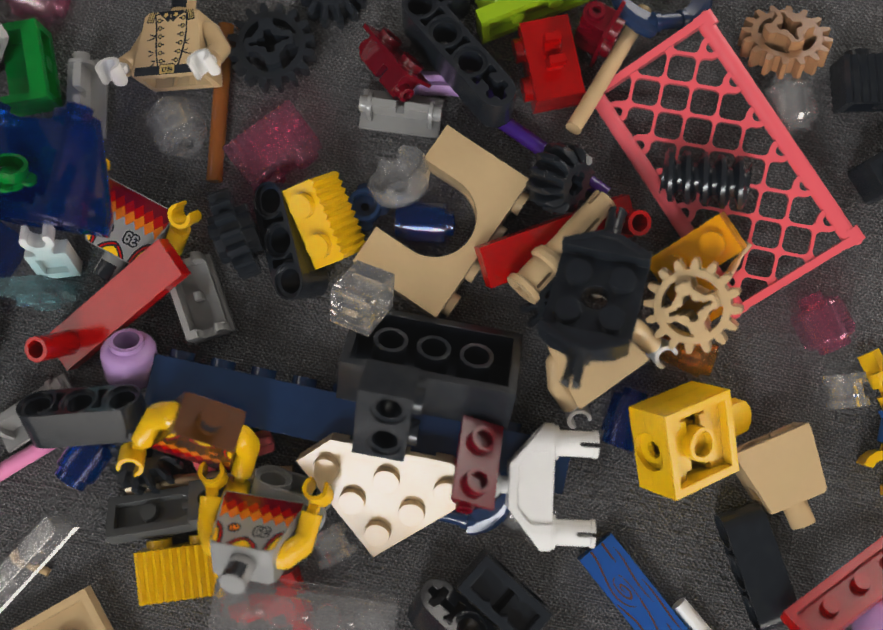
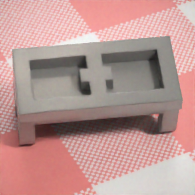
[170,251,237,344]

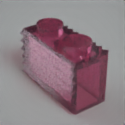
[222,100,322,191]

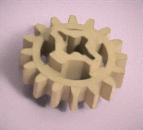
[643,257,744,354]

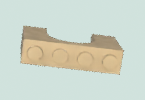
[353,125,529,318]

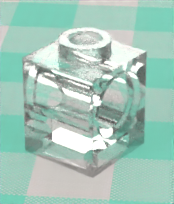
[330,260,395,336]

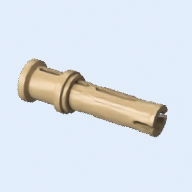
[507,190,616,304]

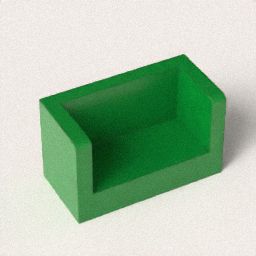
[0,18,63,118]

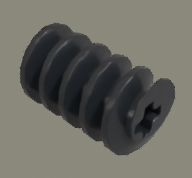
[659,147,753,211]

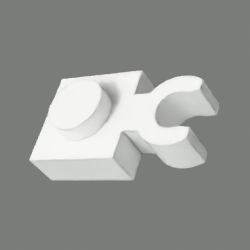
[19,223,83,280]

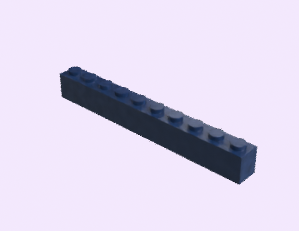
[144,348,570,495]

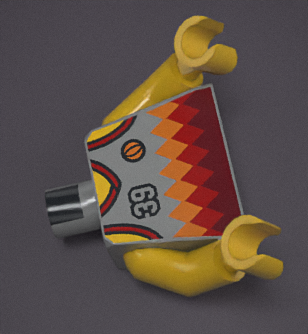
[76,152,202,281]
[197,461,334,594]

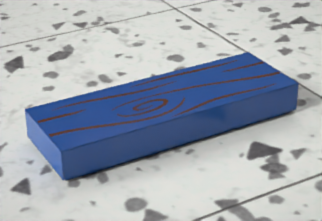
[578,532,689,630]

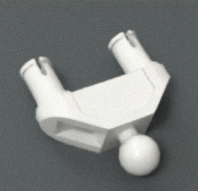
[495,422,600,552]

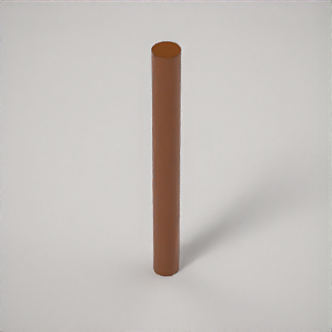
[206,22,234,183]

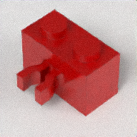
[512,14,585,114]

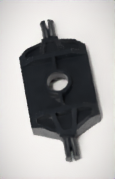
[537,206,652,389]

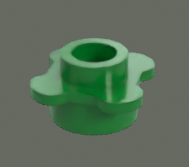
[0,153,37,193]

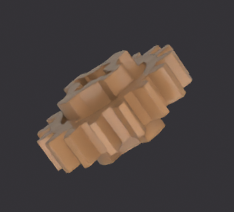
[737,5,833,80]

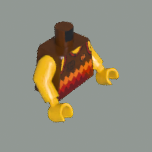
[116,392,260,497]

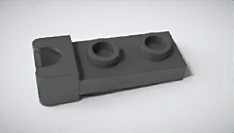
[105,478,224,545]

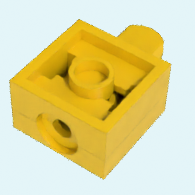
[628,381,752,501]

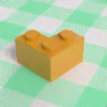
[650,211,747,321]

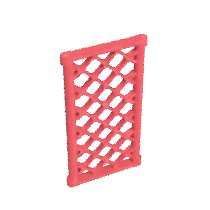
[595,9,866,319]

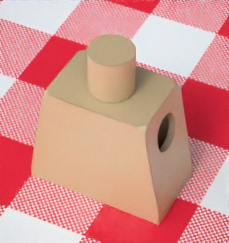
[735,422,827,530]

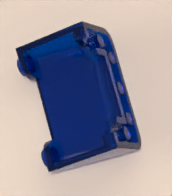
[0,102,114,238]

